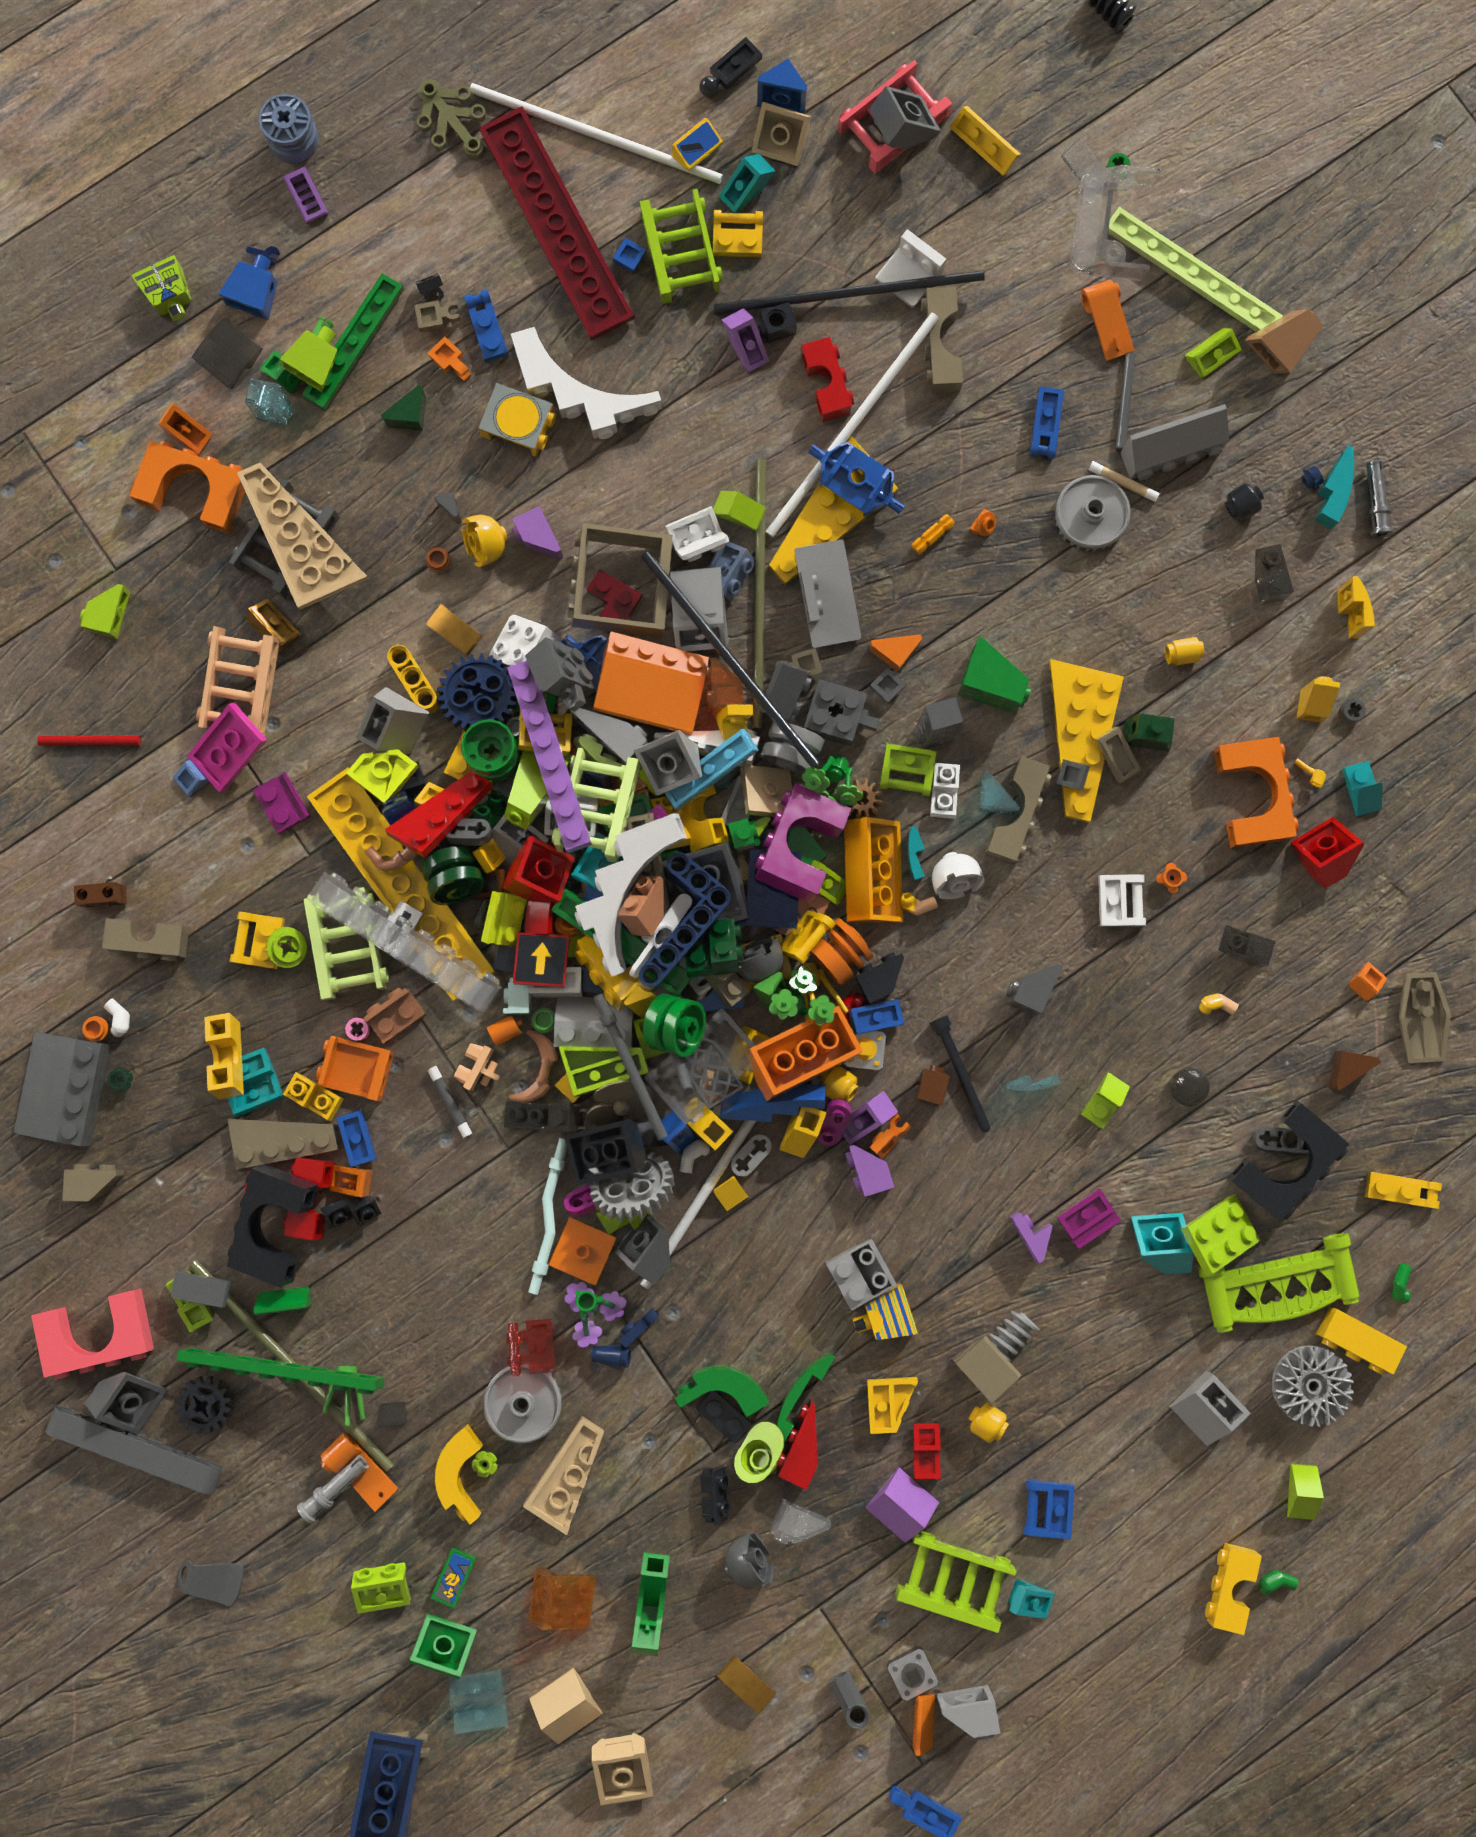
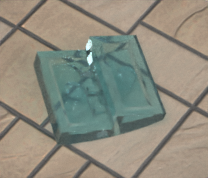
[448,1670,509,1734]

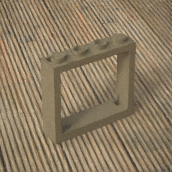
[568,523,673,638]

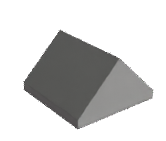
[634,730,702,796]

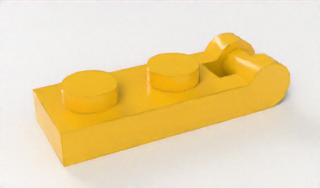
[1365,1172,1442,1209]

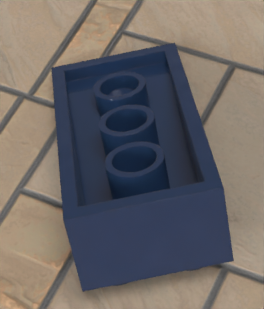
[349,1731,423,1837]

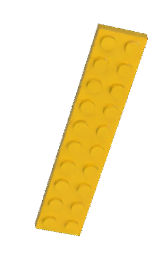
[307,767,496,1001]

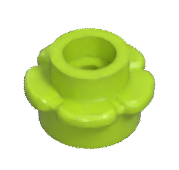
[472,1451,498,1478]

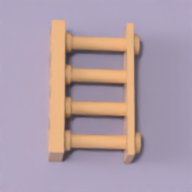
[196,626,280,737]

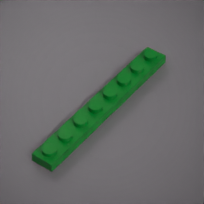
[176,1348,385,1394]

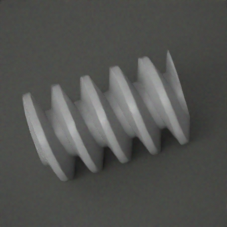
[989,1310,1040,1362]

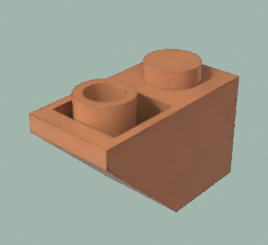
[617,875,664,936]

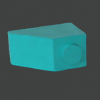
[719,154,775,213]

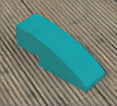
[1314,445,1354,530]

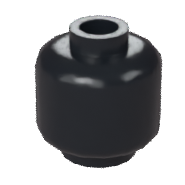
[1224,483,1264,521]

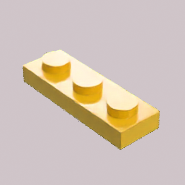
[949,106,1021,176]

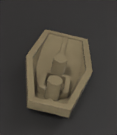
[1399,972,1451,1063]

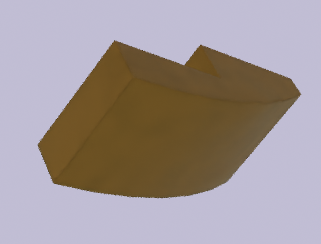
[426,604,483,656]
[717,1655,776,1715]

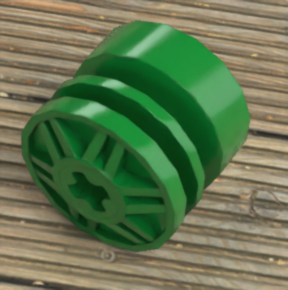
[461,719,521,782]

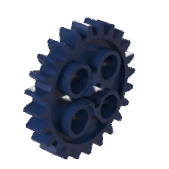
[437,653,517,732]

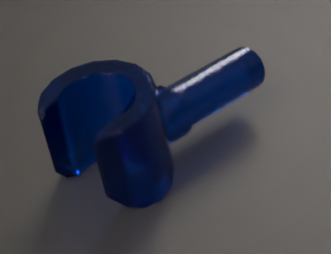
[246,246,280,265]

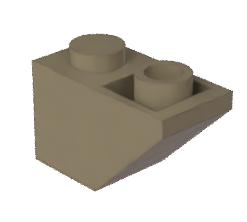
[62,1164,124,1201]

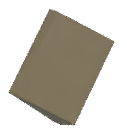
[952,1335,1021,1403]

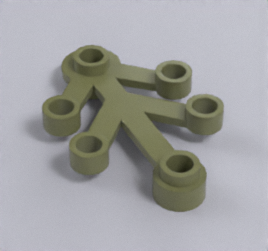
[417,79,486,160]

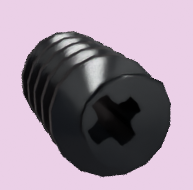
[1089,0,1136,34]

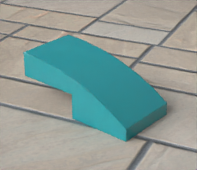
[906,825,925,883]

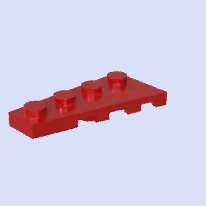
[385,771,492,858]

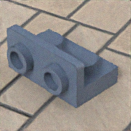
[706,542,755,602]

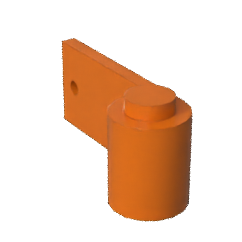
[1081,279,1135,361]
[320,1432,399,1512]

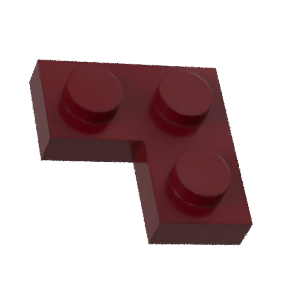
[586,569,642,634]

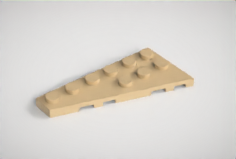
[237,463,369,610]

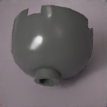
[737,937,783,983]
[724,1533,774,1589]

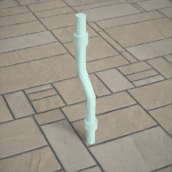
[528,1138,567,1295]

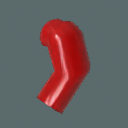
[839,993,866,1024]

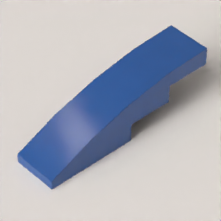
[720,1084,826,1122]

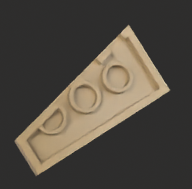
[523,1416,604,1535]

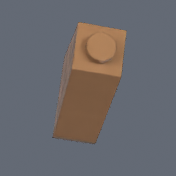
[1245,309,1323,374]

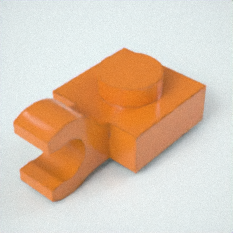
[427,337,471,382]
[870,1114,911,1160]

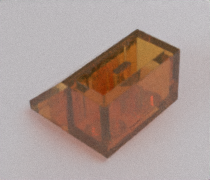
[706,658,744,719]

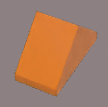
[158,403,212,454]
[869,634,922,672]
[329,1165,373,1197]

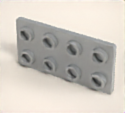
[794,540,861,648]

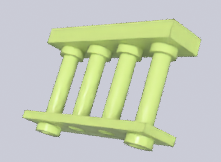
[552,748,641,863]
[304,887,389,1001]

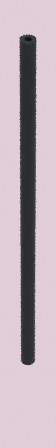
[714,270,985,314]
[641,551,821,769]

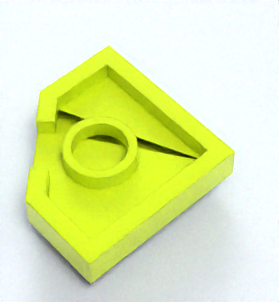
[346,749,419,806]

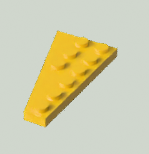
[769,436,898,586]
[1049,659,1124,823]

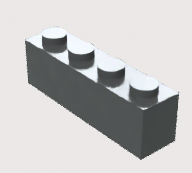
[914,697,963,749]

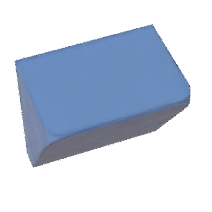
[172,760,209,796]

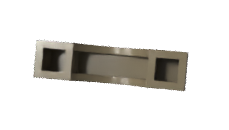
[920,287,963,393]
[985,756,1051,864]

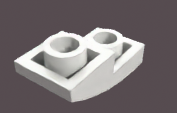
[930,763,960,819]

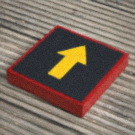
[513,932,570,988]

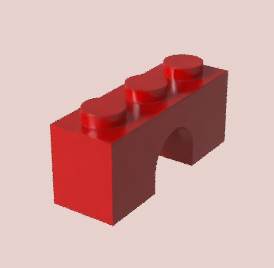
[801,337,854,423]
[283,1158,335,1240]

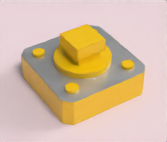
[844,1028,886,1070]

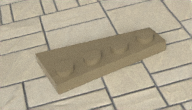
[227,1119,340,1170]

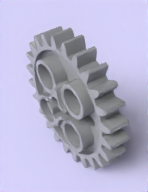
[590,1151,675,1222]

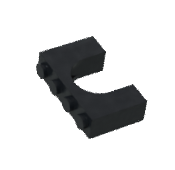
[1228,1100,1349,1222]
[227,1164,318,1288]

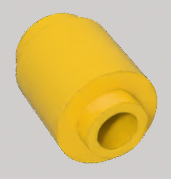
[1165,637,1204,666]

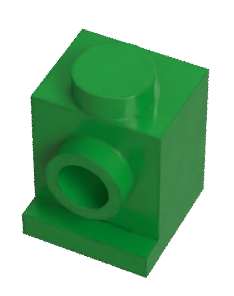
[728,818,761,853]

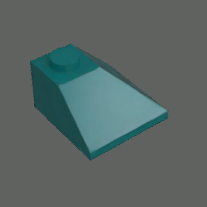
[1131,1213,1194,1275]

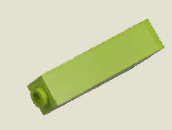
[504,750,573,830]

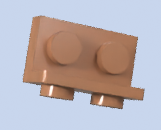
[363,988,426,1044]

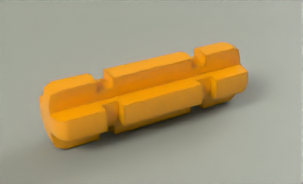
[911,514,955,555]

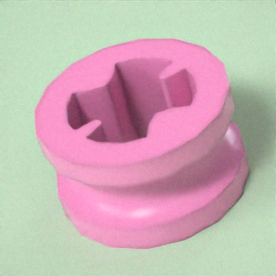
[345,1018,370,1041]

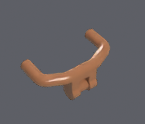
[365,846,418,872]

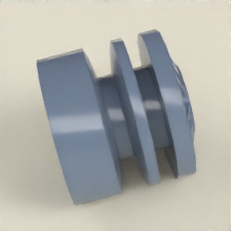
[259,94,319,164]

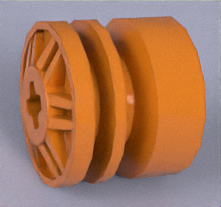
[809,918,874,986]

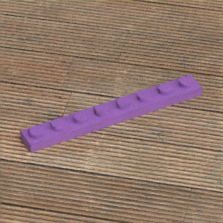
[507,660,592,853]

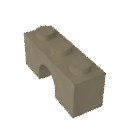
[102,918,189,962]

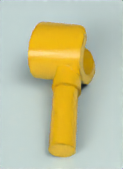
[1294,759,1326,788]

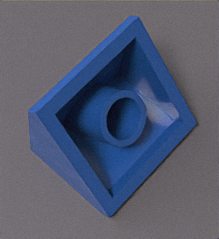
[757,59,807,114]

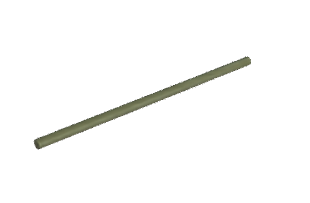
[752,459,766,730]
[189,1260,394,1472]

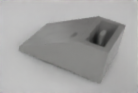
[670,567,729,651]

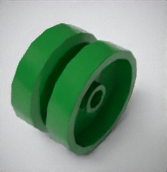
[643,994,706,1057]

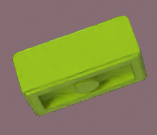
[1185,328,1242,378]

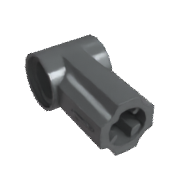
[829,1670,870,1729]

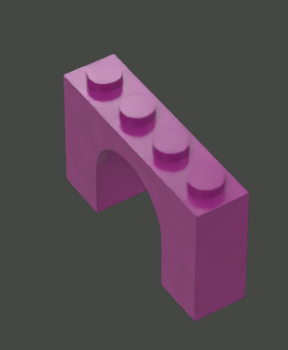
[754,783,851,904]

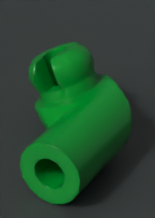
[1392,1263,1412,1304]

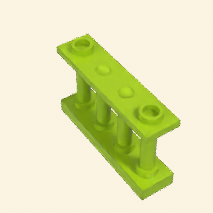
[640,189,723,304]
[895,1531,1017,1633]

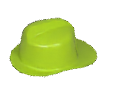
[734,1422,784,1483]

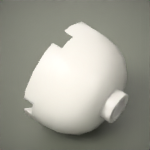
[932,852,985,899]

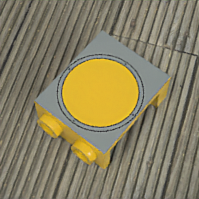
[478,383,556,457]

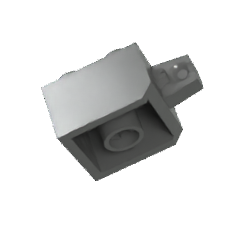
[525,637,596,711]
[804,679,879,746]

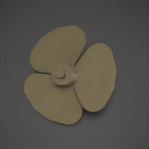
[587,1080,652,1126]

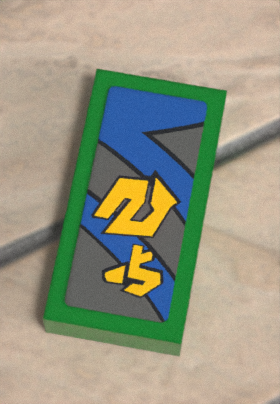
[430,1547,477,1608]

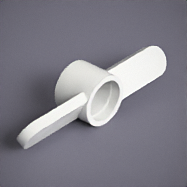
[629,894,692,978]

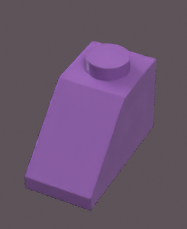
[722,309,769,372]
[511,506,563,559]
[843,1091,898,1145]

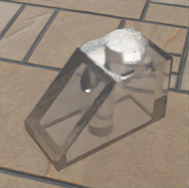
[770,1498,832,1544]

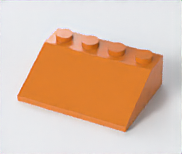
[593,632,709,735]

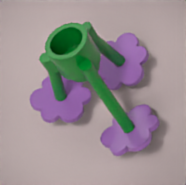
[565,1282,627,1349]

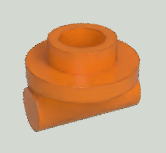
[969,509,996,536]

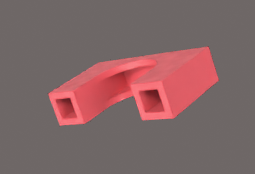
[31,1288,154,1380]

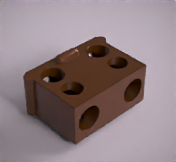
[74,882,127,909]

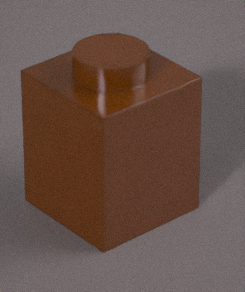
[915,1065,950,1106]

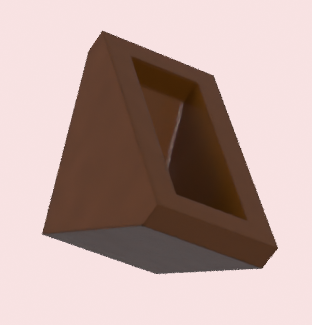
[469,869,509,900]
[1329,1051,1381,1091]

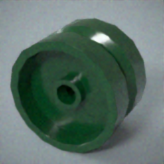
[421,846,485,905]

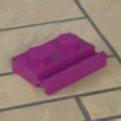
[253,772,311,835]
[1056,1188,1121,1249]

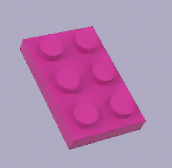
[187,703,267,793]

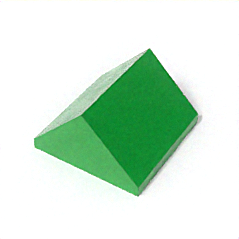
[409,1614,477,1679]

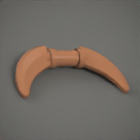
[509,1030,558,1103]

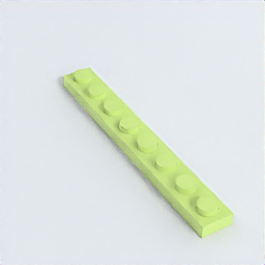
[1104,207,1283,332]

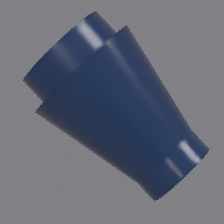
[591,1344,631,1370]

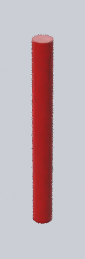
[37,736,141,746]

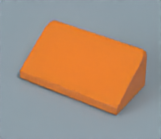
[912,1693,936,1756]

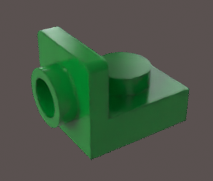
[259,350,301,393]

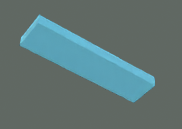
[665,729,759,810]

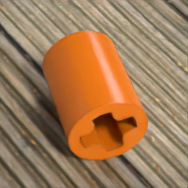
[487,1015,523,1046]

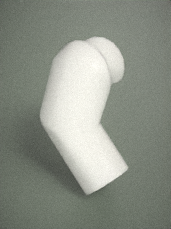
[104,999,130,1037]
[680,1140,710,1174]

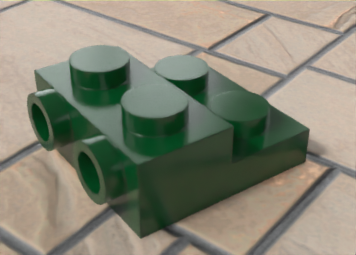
[684,918,743,978]

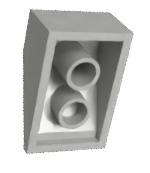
[570,708,648,765]

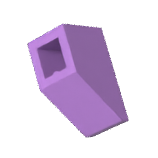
[845,1145,894,1197]

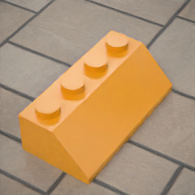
[844,817,903,923]

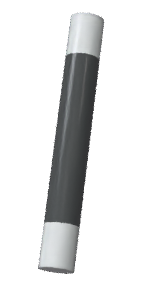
[427,1066,472,1138]

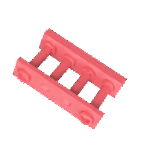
[838,60,952,174]

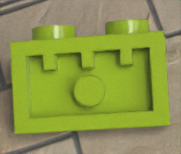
[351,1562,411,1614]

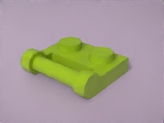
[879,743,937,797]

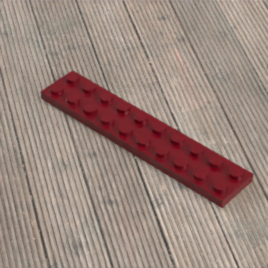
[479,106,635,341]

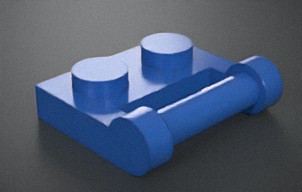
[1023,1479,1075,1539]

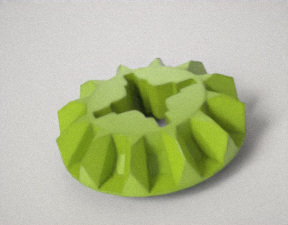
[265,927,307,968]

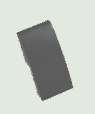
[170,1271,231,1308]

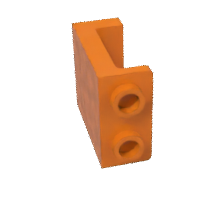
[316,1036,395,1101]

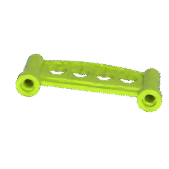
[1197,1233,1360,1333]

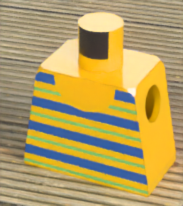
[852,1284,918,1340]

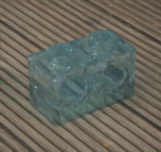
[245,378,293,426]

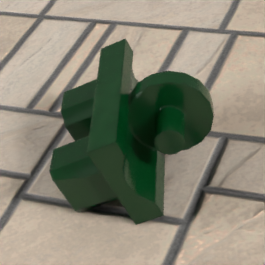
[468,791,507,833]

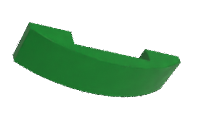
[776,1352,835,1442]

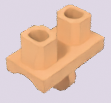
[453,1043,500,1091]

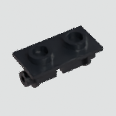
[700,1466,730,1525]

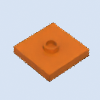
[548,1217,617,1286]

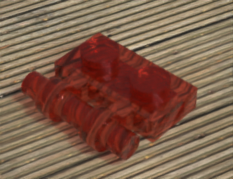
[506,1318,556,1377]

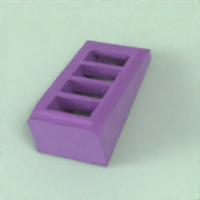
[283,167,328,224]

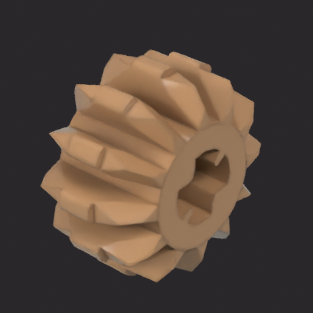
[847,778,883,819]

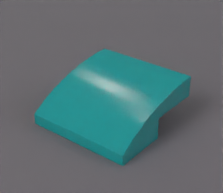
[228,1047,284,1118]

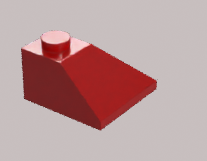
[1290,817,1364,889]
[503,835,575,903]

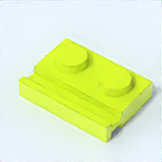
[481,891,527,946]

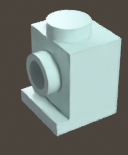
[503,978,531,1015]

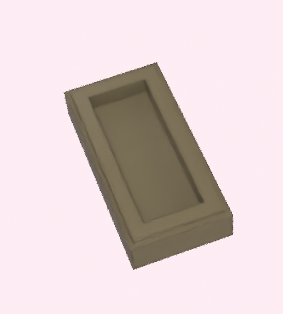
[1095,727,1142,783]

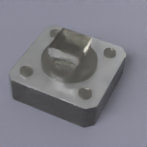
[887,1646,938,1701]

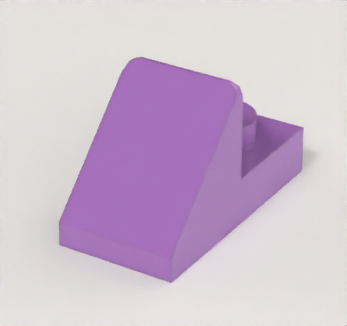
[1009,1212,1052,1263]

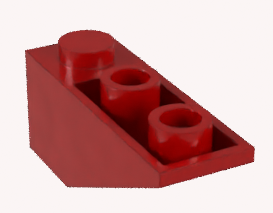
[776,1400,818,1490]

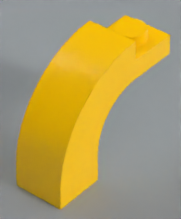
[435,1424,483,1524]

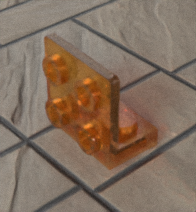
[528,1567,596,1630]

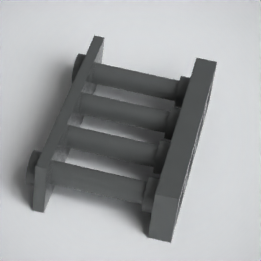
[229,479,340,599]

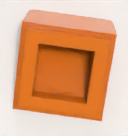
[1348,962,1387,1001]

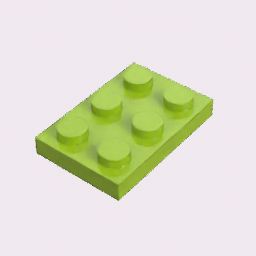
[1181,1194,1260,1276]

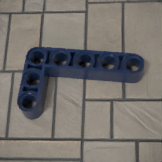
[638,852,730,992]

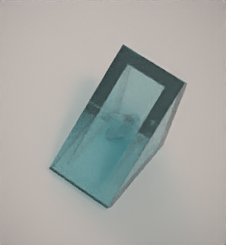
[978,770,1020,815]

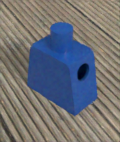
[219,255,277,320]

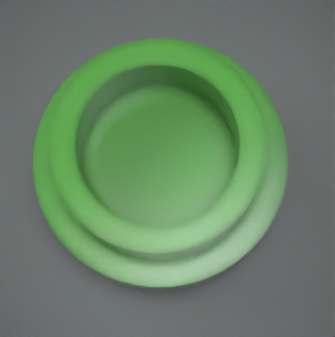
[531,1008,555,1033]

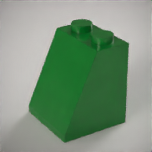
[958,637,1031,714]

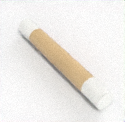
[1088,461,1160,502]

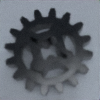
[175,1376,234,1434]

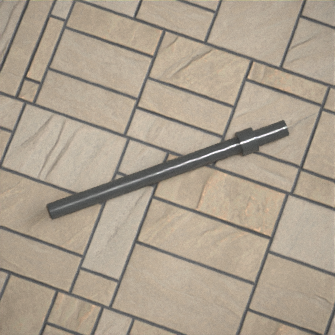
[593,994,668,1140]

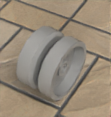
[761,722,825,775]

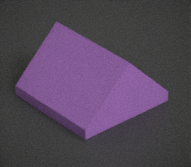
[865,1467,939,1543]

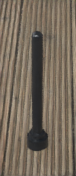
[929,1015,990,1132]

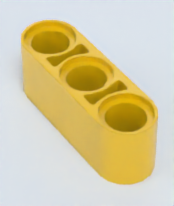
[387,645,440,714]

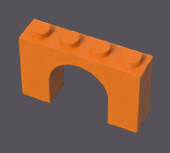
[129,441,245,535]
[1213,737,1299,848]

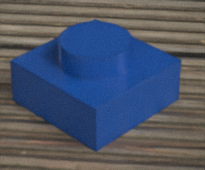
[613,238,647,274]

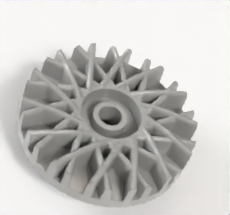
[1054,475,1131,552]
[1272,1345,1354,1427]
[483,1363,562,1444]

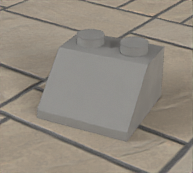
[936,1685,1000,1740]

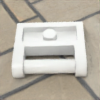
[1098,875,1146,927]

